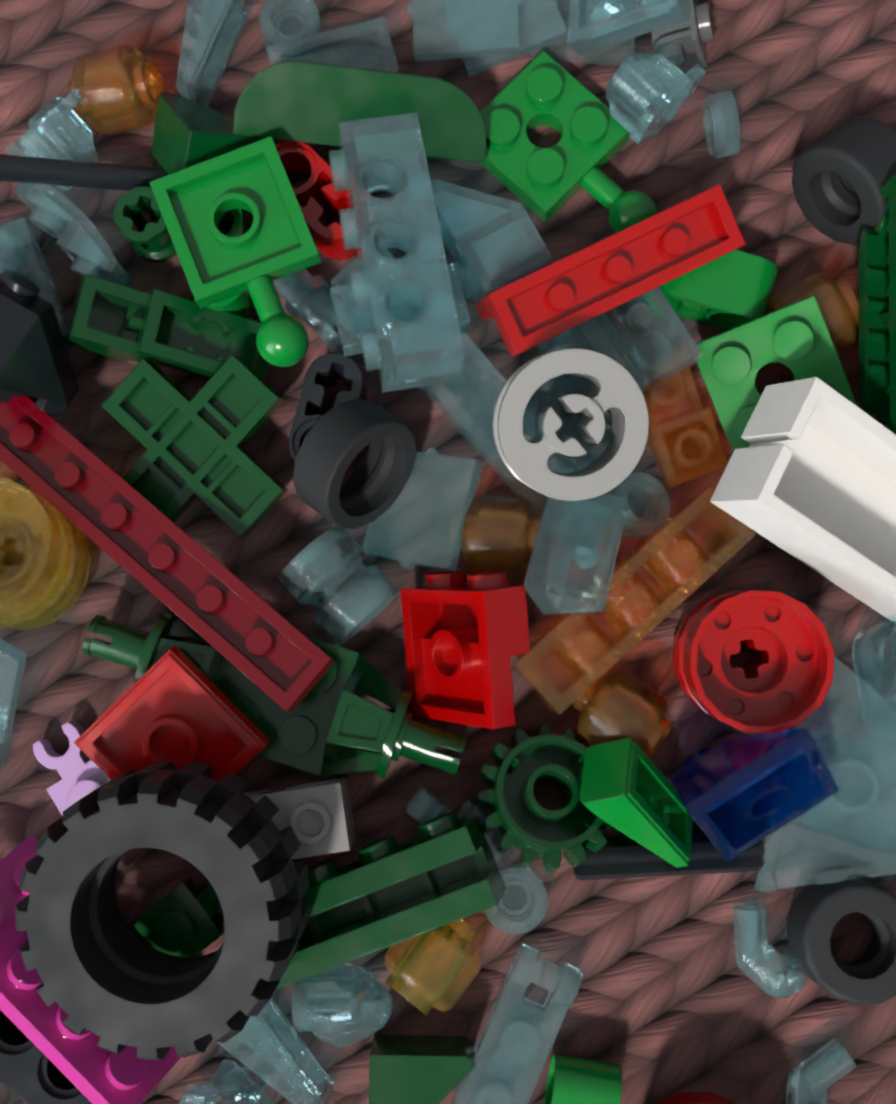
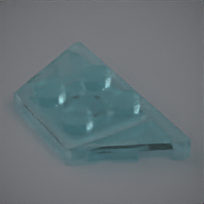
[754,656,896,892]

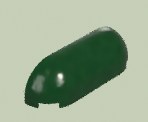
[233,60,486,163]
[859,174,896,434]

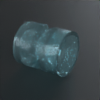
[278,526,400,646]

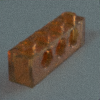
[510,486,756,714]

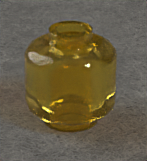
[385,919,482,1016]

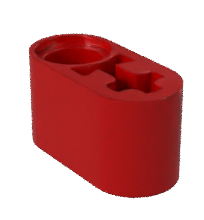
[275,141,368,260]

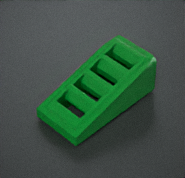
[579,737,693,868]

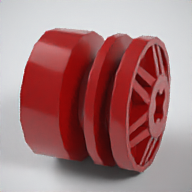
[672,590,834,734]

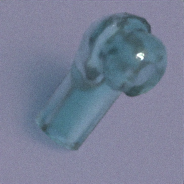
[786,1038,857,1104]

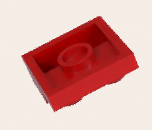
[400,571,530,730]

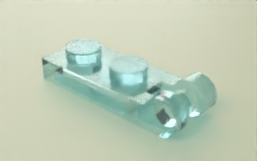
[452,942,583,1104]

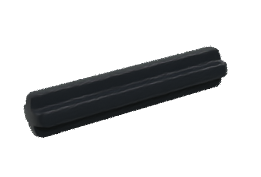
[572,832,765,881]

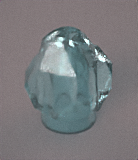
[291,963,393,1048]

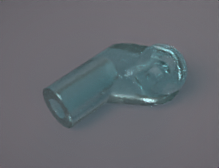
[733,904,806,998]

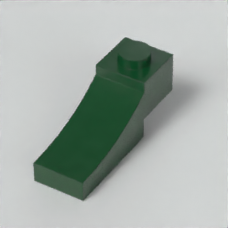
[65,274,268,380]

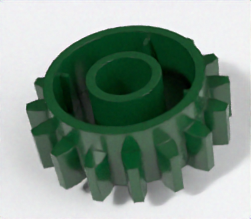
[474,724,613,873]

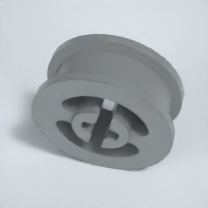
[492,349,649,501]

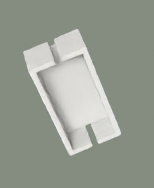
[710,377,896,624]

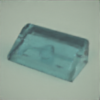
[524,493,629,614]

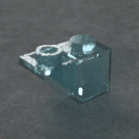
[420,179,552,302]

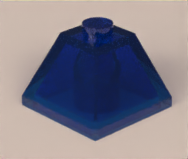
[669,728,839,862]

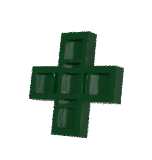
[101,355,288,537]

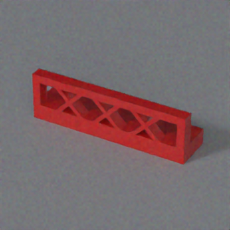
[475,184,746,357]

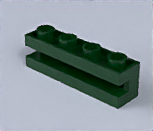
[220,811,506,989]

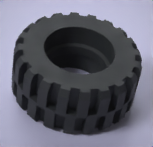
[15,761,310,1060]

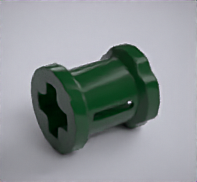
[114,187,177,262]

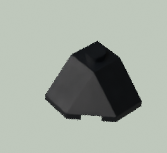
[0,270,79,416]

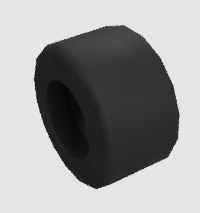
[791,116,896,245]
[786,874,896,1005]

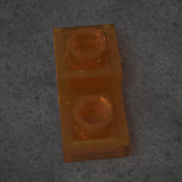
[624,348,728,488]

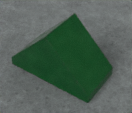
[151,91,277,175]
[369,1035,476,1104]

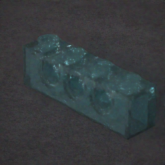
[329,112,465,393]

